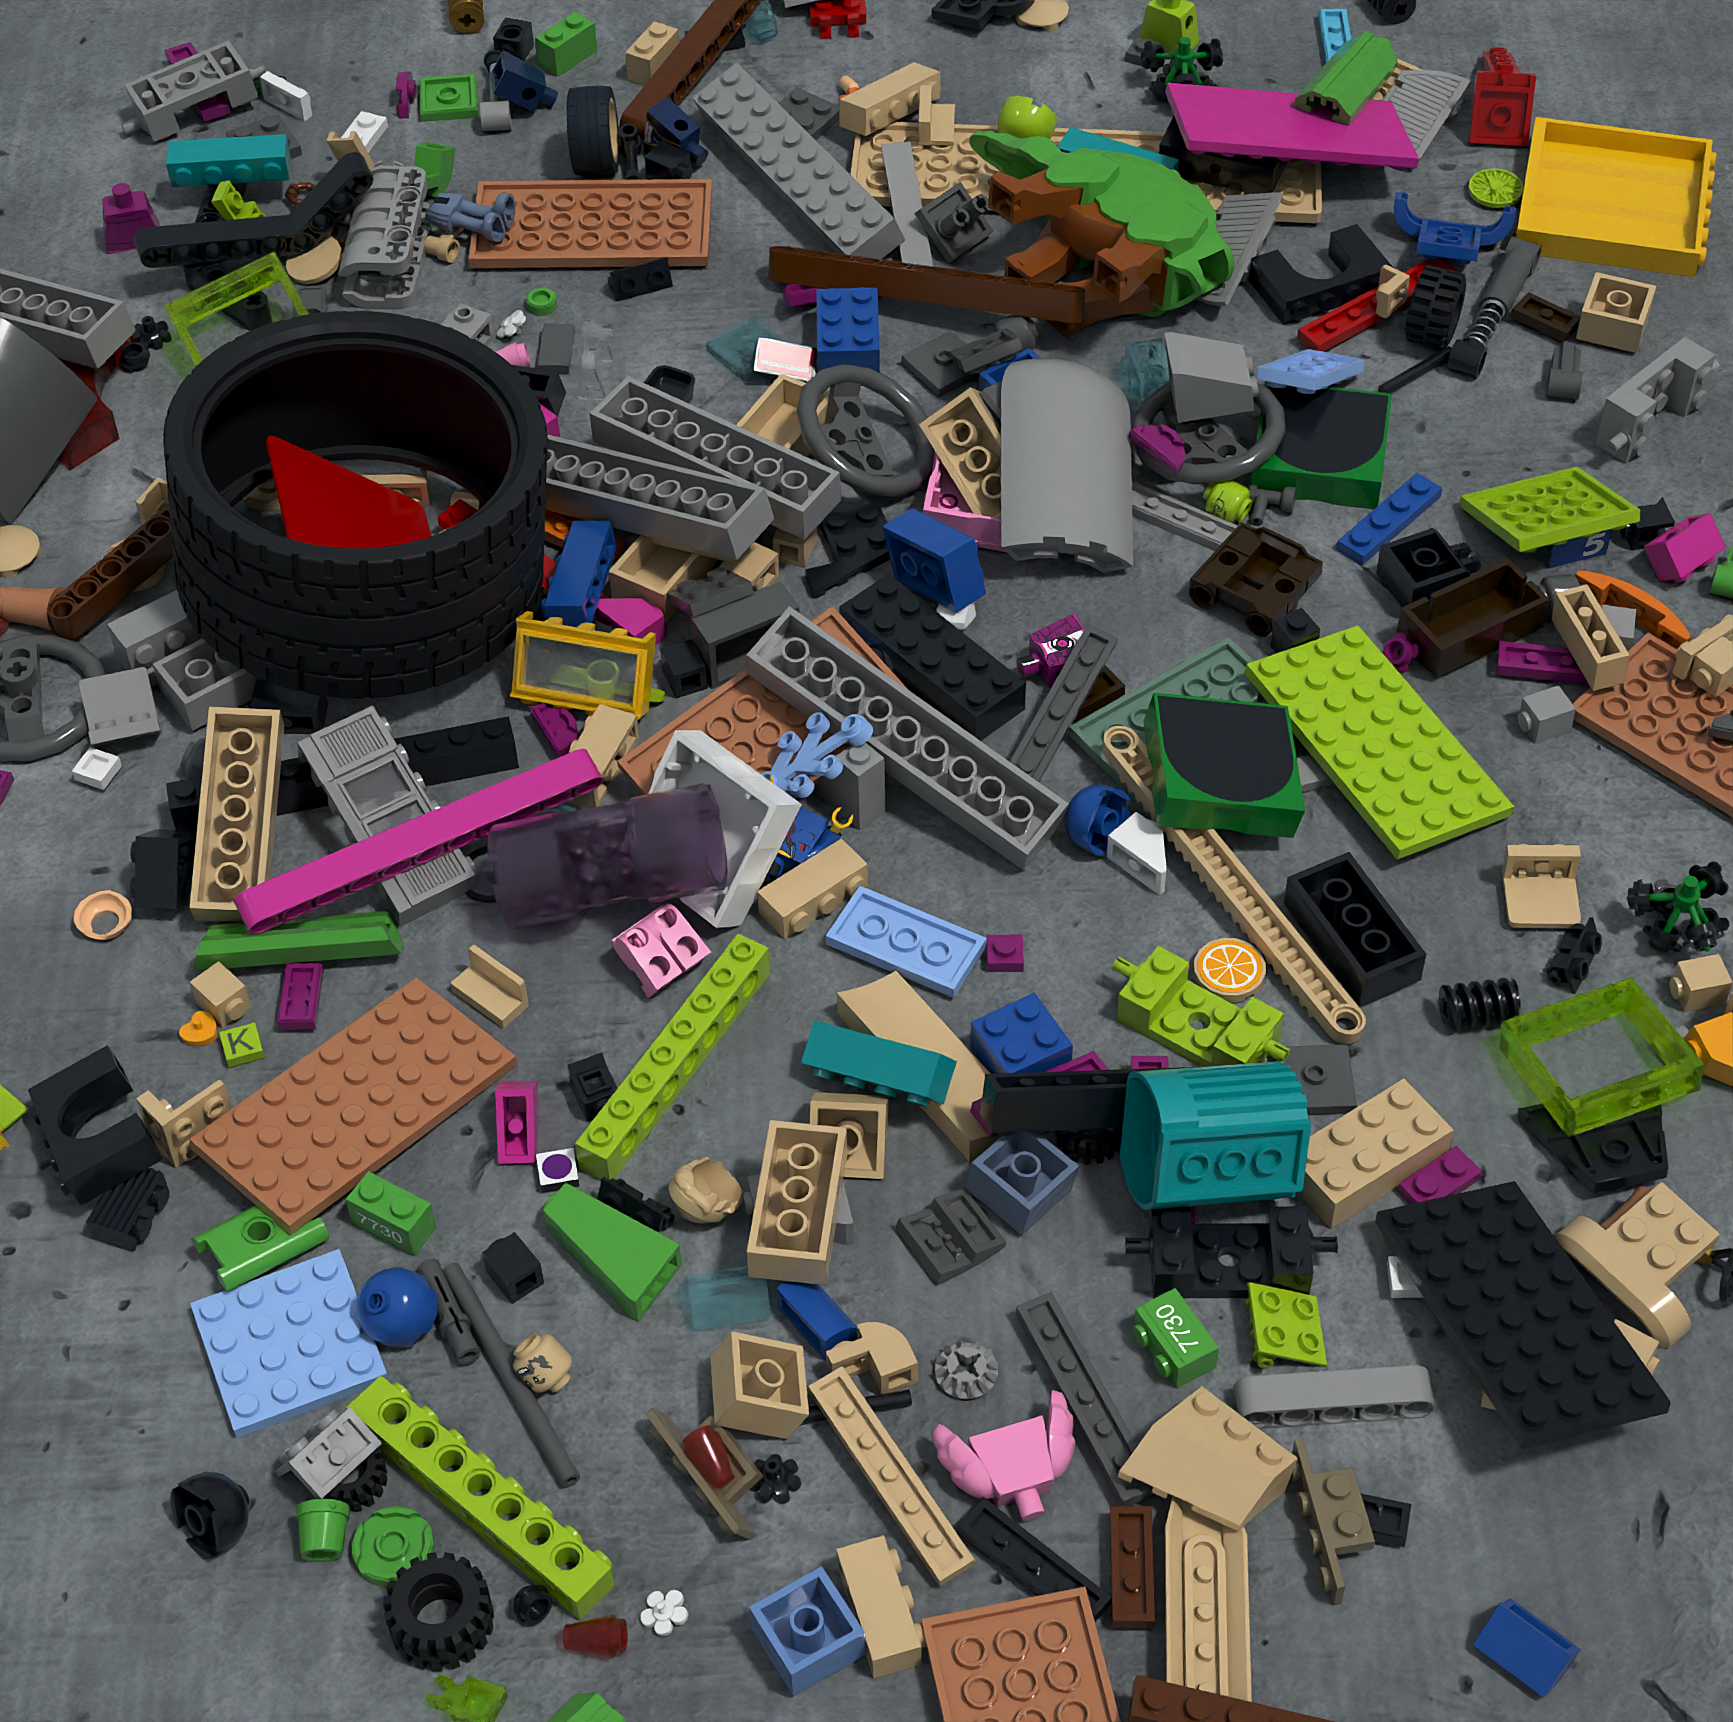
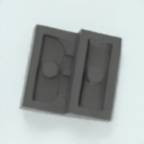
[895,1187,1006,1284]

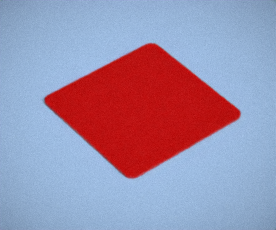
[266,436,431,548]

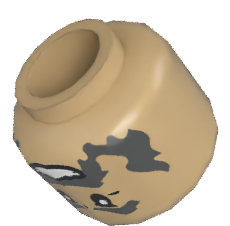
[513,1333,572,1393]

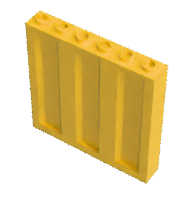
[1516,117,1717,277]

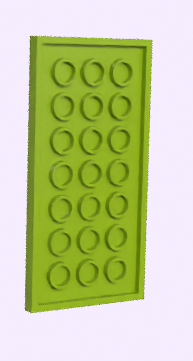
[1244,625,1515,860]

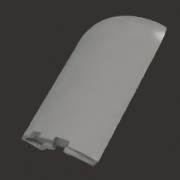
[1001,358,1133,573]

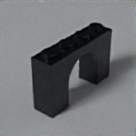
[1249,224,1393,325]
[28,1045,163,1205]

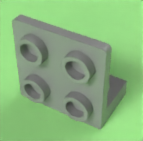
[79,667,161,747]
[274,1407,382,1499]

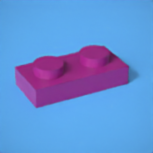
[1398,1146,1482,1204]

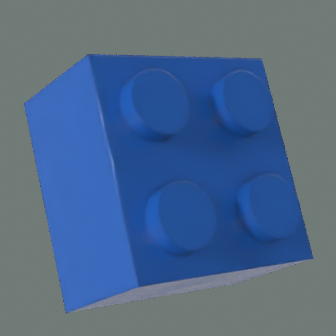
[970,992,1073,1074]

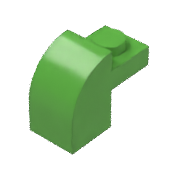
[414,142,455,197]

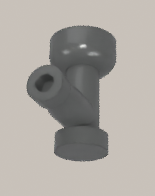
[1249,484,1296,525]

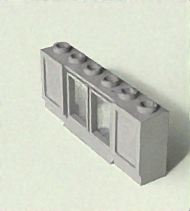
[298,706,477,927]

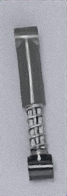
[1447,237,1542,378]

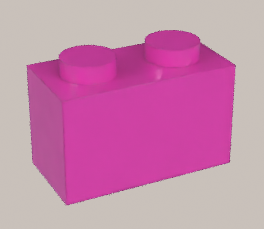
[1644,513,1726,583]

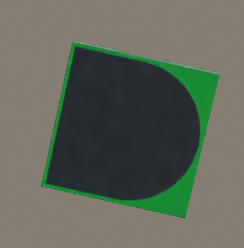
[1250,381,1392,509]
[1143,693,1305,838]

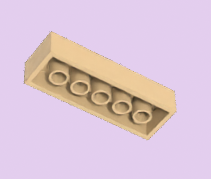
[190,707,284,923]

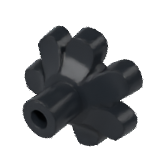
[131,316,172,350]
[750,1454,802,1504]

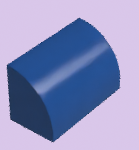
[776,1281,857,1361]
[1473,1598,1581,1697]

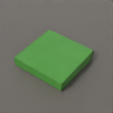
[419,74,479,122]

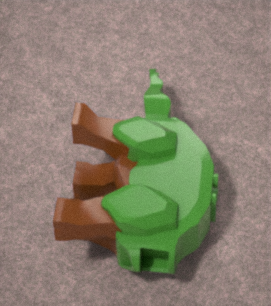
[969,130,1234,337]

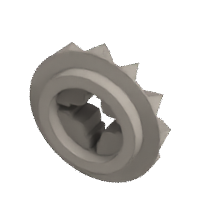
[935,1339,998,1399]

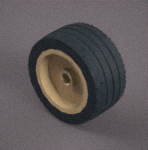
[566,86,619,176]

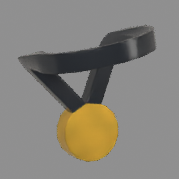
[1695,1248,1733,1305]

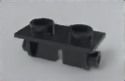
[607,257,673,301]
[1546,917,1602,994]
[597,1177,675,1233]

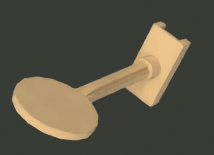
[286,131,374,285]

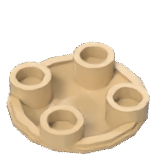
[1015,0,1069,32]
[0,525,42,578]

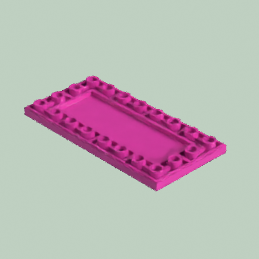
[1165,83,1419,171]

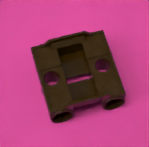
[1189,522,1323,637]

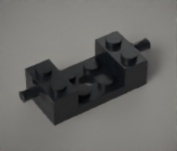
[1125,1206,1338,1299]

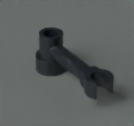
[618,123,643,180]

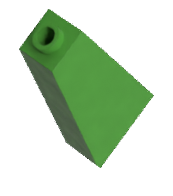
[543,1182,682,1322]

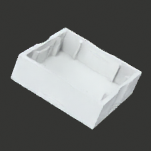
[617,730,802,928]

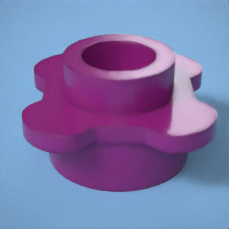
[1383,632,1420,673]

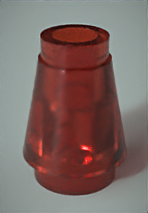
[682,1425,735,1489]
[563,1614,628,1658]

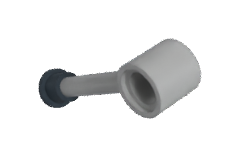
[480,50,512,132]

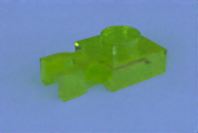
[426,1675,508,1722]

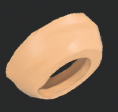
[73,890,132,940]

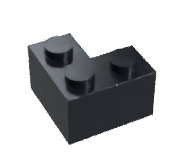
[130,829,197,909]

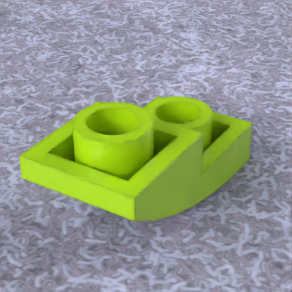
[211,180,266,220]

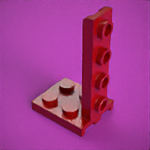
[1469,47,1536,146]

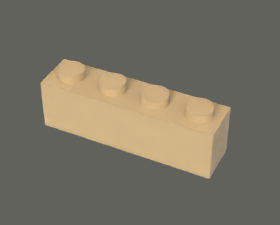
[839,62,941,136]

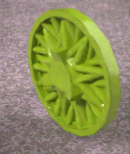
[1468,168,1524,208]

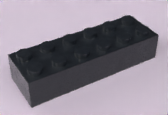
[839,574,1026,741]

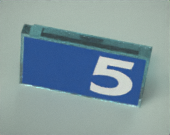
[1536,530,1612,569]

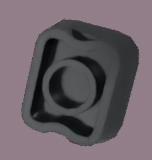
[643,365,695,403]

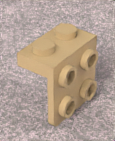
[1501,844,1581,928]

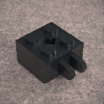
[1376,528,1482,607]

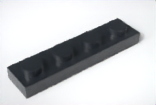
[957,1498,1112,1622]

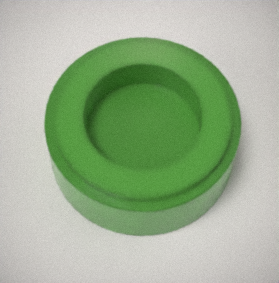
[526,288,557,316]

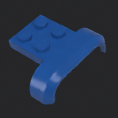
[1394,192,1516,264]

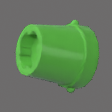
[295,1499,350,1562]

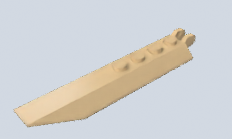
[1165,1496,1252,1702]

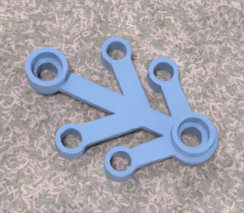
[761,712,873,798]

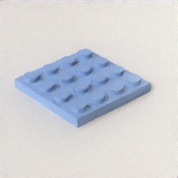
[190,1249,389,1438]

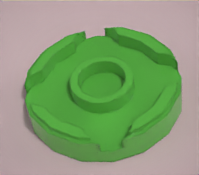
[352,1506,435,1587]

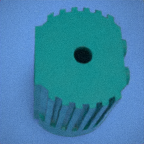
[1120,1061,1311,1210]

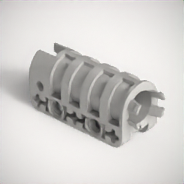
[338,161,433,309]

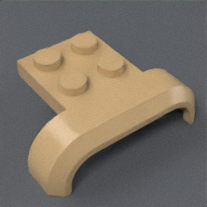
[1555,1182,1720,1348]

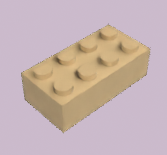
[1297,1078,1454,1229]
[747,1120,847,1285]

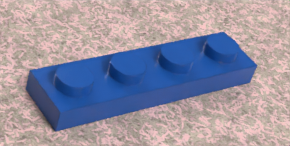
[1337,473,1442,566]

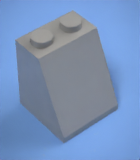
[1164,332,1259,423]

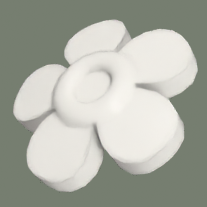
[497,310,526,338]
[640,1590,688,1636]

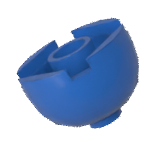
[1065,784,1132,857]
[356,1268,437,1348]

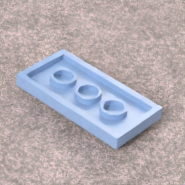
[1257,349,1365,394]
[826,886,987,998]

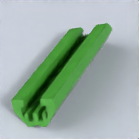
[1294,31,1398,126]
[193,911,404,971]

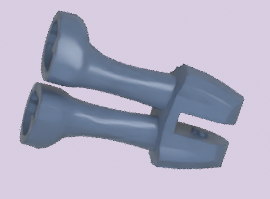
[425,193,515,242]

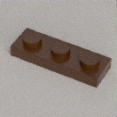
[1110,1506,1155,1629]

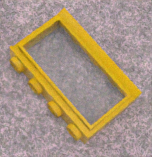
[510,611,656,720]

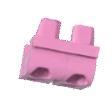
[610,903,711,998]

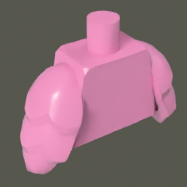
[931,1390,1075,1521]

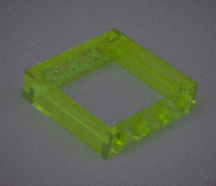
[164,252,309,366]
[1499,977,1704,1137]

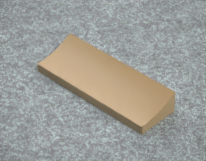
[837,971,1003,1162]

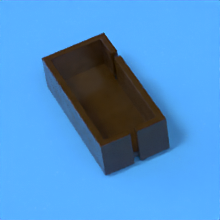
[1397,558,1550,678]

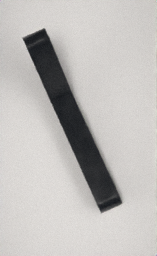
[133,152,373,268]
[182,183,273,331]

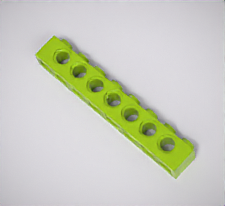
[575,934,770,1180]
[346,1375,615,1621]

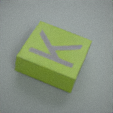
[219,1022,265,1068]

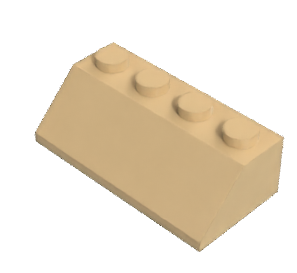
[919,387,1001,519]

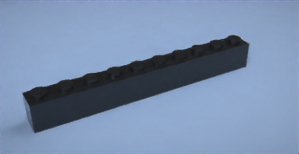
[166,716,519,831]

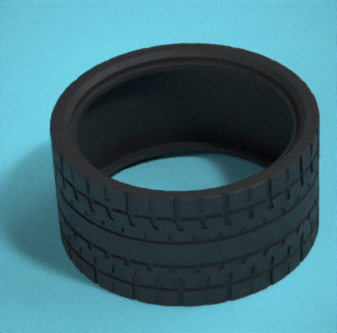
[163,311,548,699]

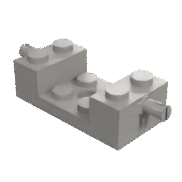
[121,40,266,142]
[1595,337,1722,463]

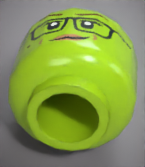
[1202,480,1253,524]

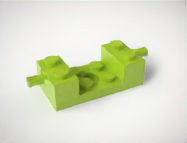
[1112,946,1291,1067]

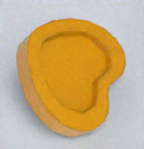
[179,1011,218,1046]

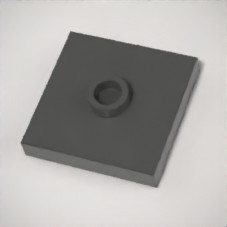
[902,330,988,397]
[1273,1044,1357,1115]

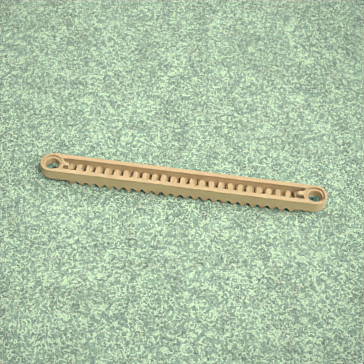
[1102,726,1366,1044]

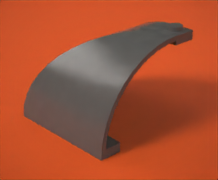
[0,317,98,525]

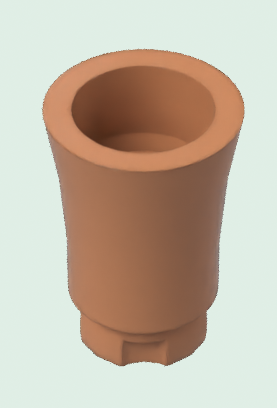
[0,586,65,633]

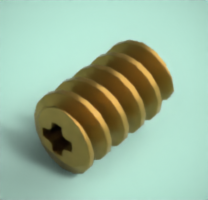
[448,0,485,34]

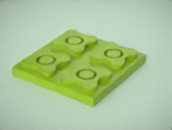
[1460,467,1640,553]

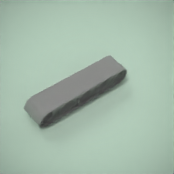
[1234,1365,1435,1429]

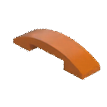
[1575,570,1691,649]

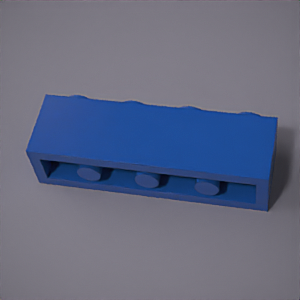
[541,521,617,627]

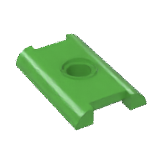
[191,1205,330,1292]

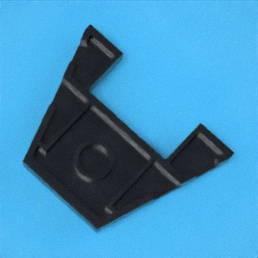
[805,502,890,599]
[1517,1079,1668,1193]

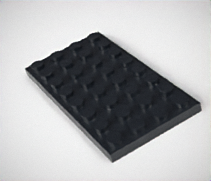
[1375,1181,1671,1449]

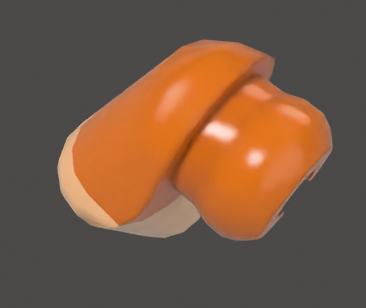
[838,76,859,100]

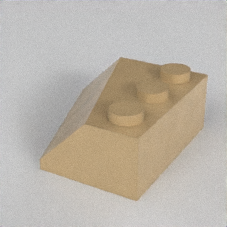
[1117,1386,1298,1531]

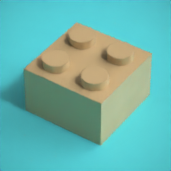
[1576,272,1657,353]
[710,1331,809,1439]

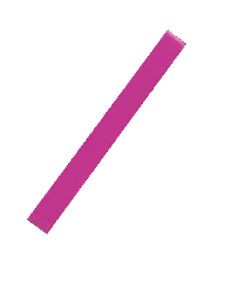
[233,749,603,934]

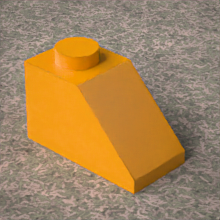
[1681,1012,1733,1087]

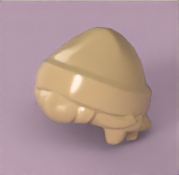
[668,1157,743,1224]

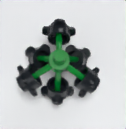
[1141,37,1223,102]
[1626,861,1730,952]

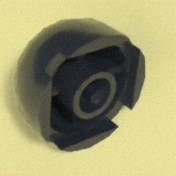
[170,1472,249,1558]

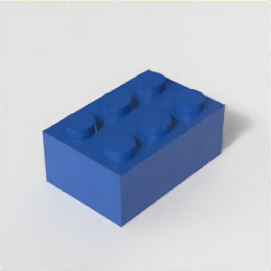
[816,287,880,373]
[882,508,986,613]

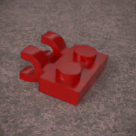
[810,0,866,39]

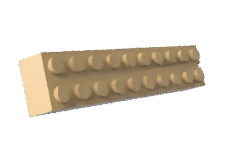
[608,373,832,622]

